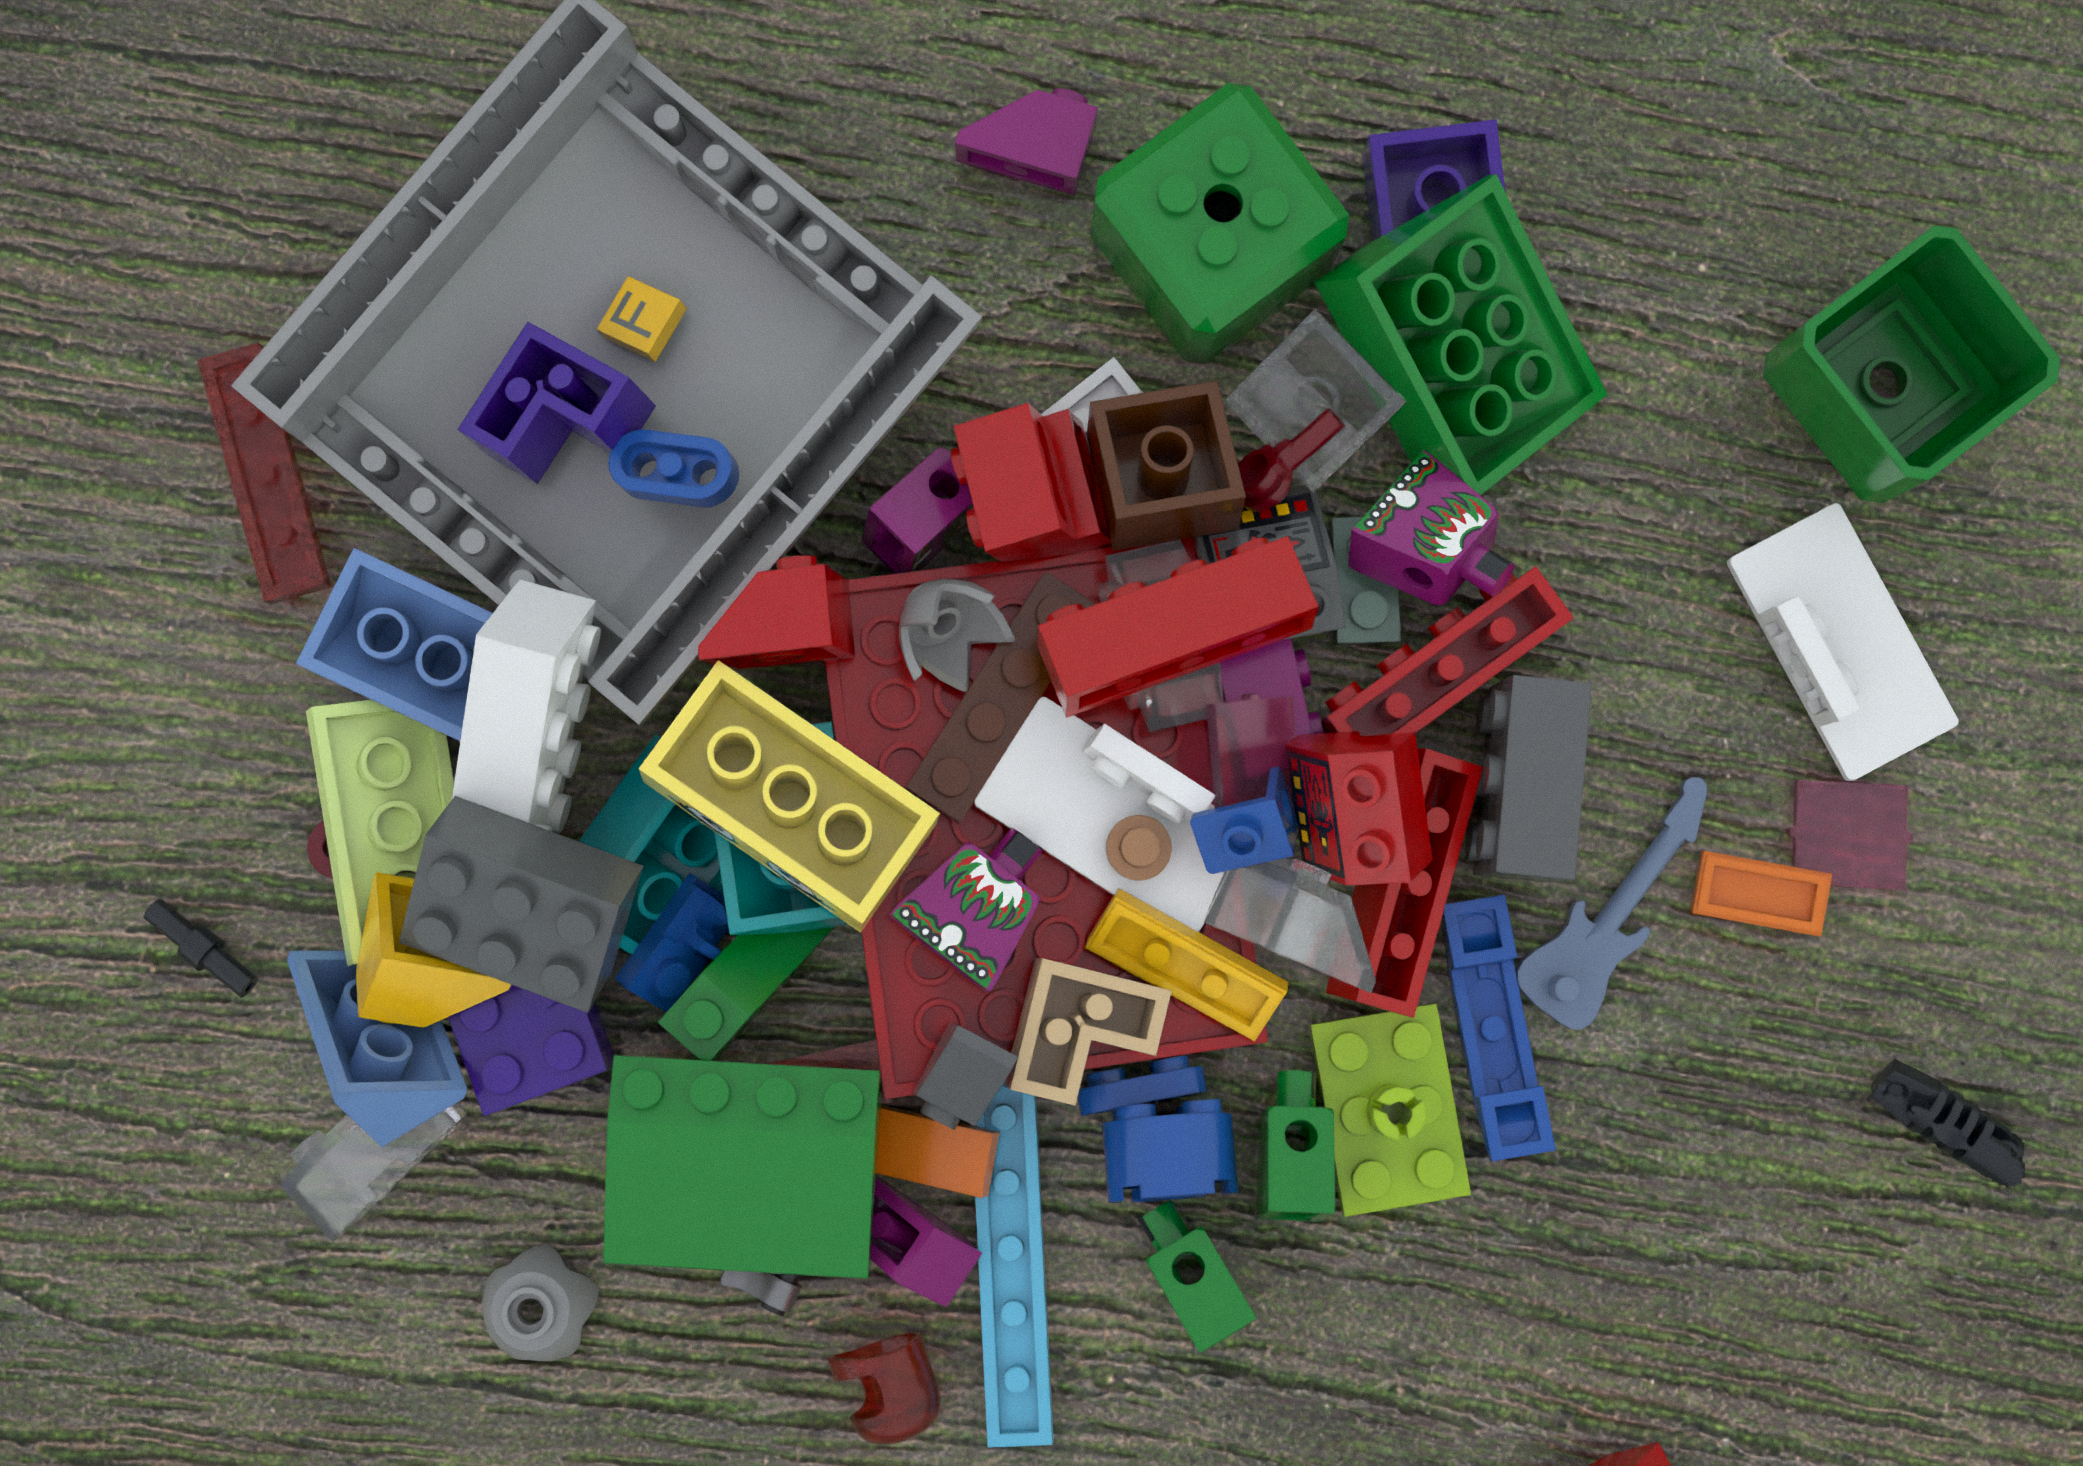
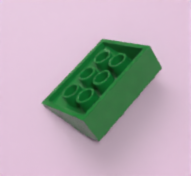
[1314,174,1608,495]
[603,1055,882,1279]

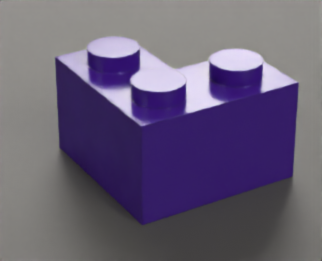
[457,322,656,485]

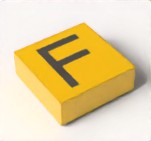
[596,276,687,362]

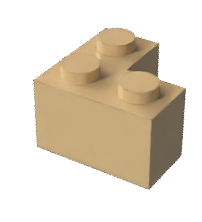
[1003,958,1172,1106]

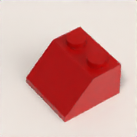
[698,556,856,671]

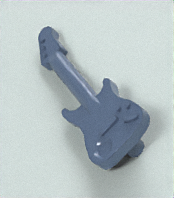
[1515,777,1707,1030]

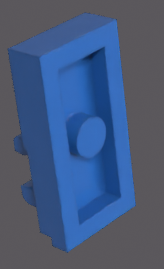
[615,873,729,1012]

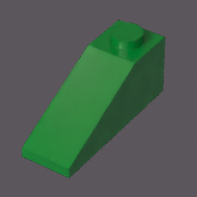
[658,927,835,1061]

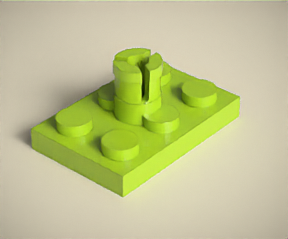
[1308,1003,1471,1217]

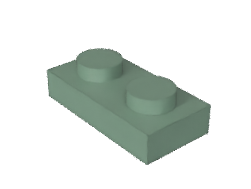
[1329,517,1401,646]

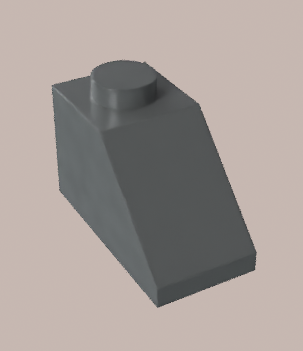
[913,1022,1018,1130]

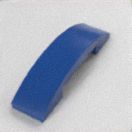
[1441,894,1556,1162]

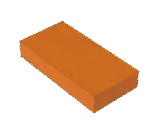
[1690,850,1832,937]
[876,1105,1000,1198]

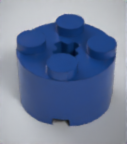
[1102,1099,1239,1203]

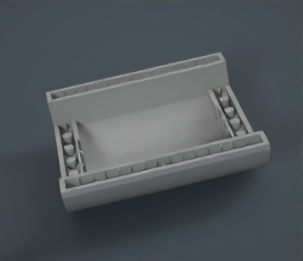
[231,0,982,726]

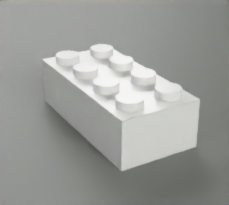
[452,579,601,833]

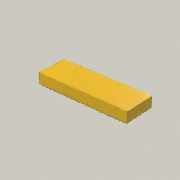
[1085,888,1289,1041]

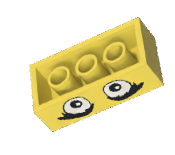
[639,660,940,933]

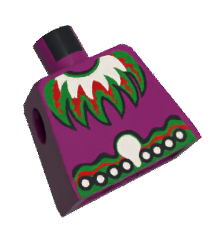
[861,446,974,574]
[1348,450,1514,605]
[887,828,1042,992]

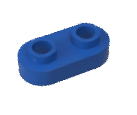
[608,429,739,508]
[1077,1055,1207,1116]

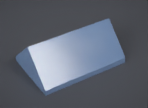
[296,548,493,741]
[287,951,468,1147]

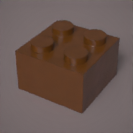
[1087,380,1246,551]

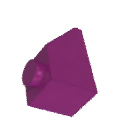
[955,88,1098,196]
[870,1175,982,1307]

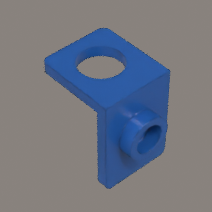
[1190,766,1298,874]

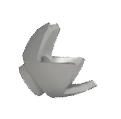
[899,579,1015,692]
[481,1243,599,1361]

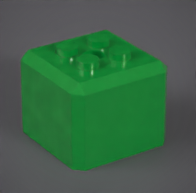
[1091,83,1349,363]
[1763,225,2060,503]

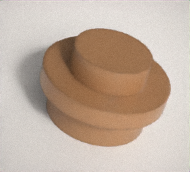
[1106,815,1172,881]

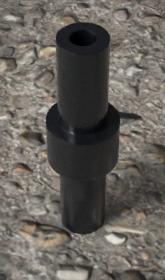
[144,899,258,998]

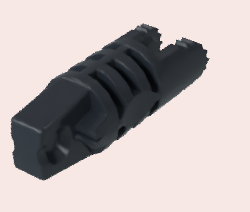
[1871,1059,2025,1188]

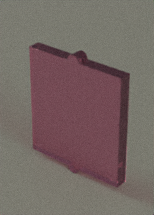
[1206,693,1296,808]
[1786,780,1913,890]

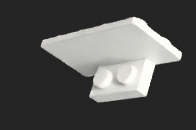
[1727,503,1959,781]
[974,697,1238,932]

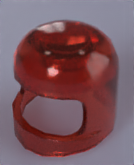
[826,1332,941,1445]

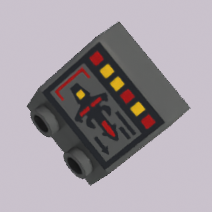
[1193,484,1346,640]

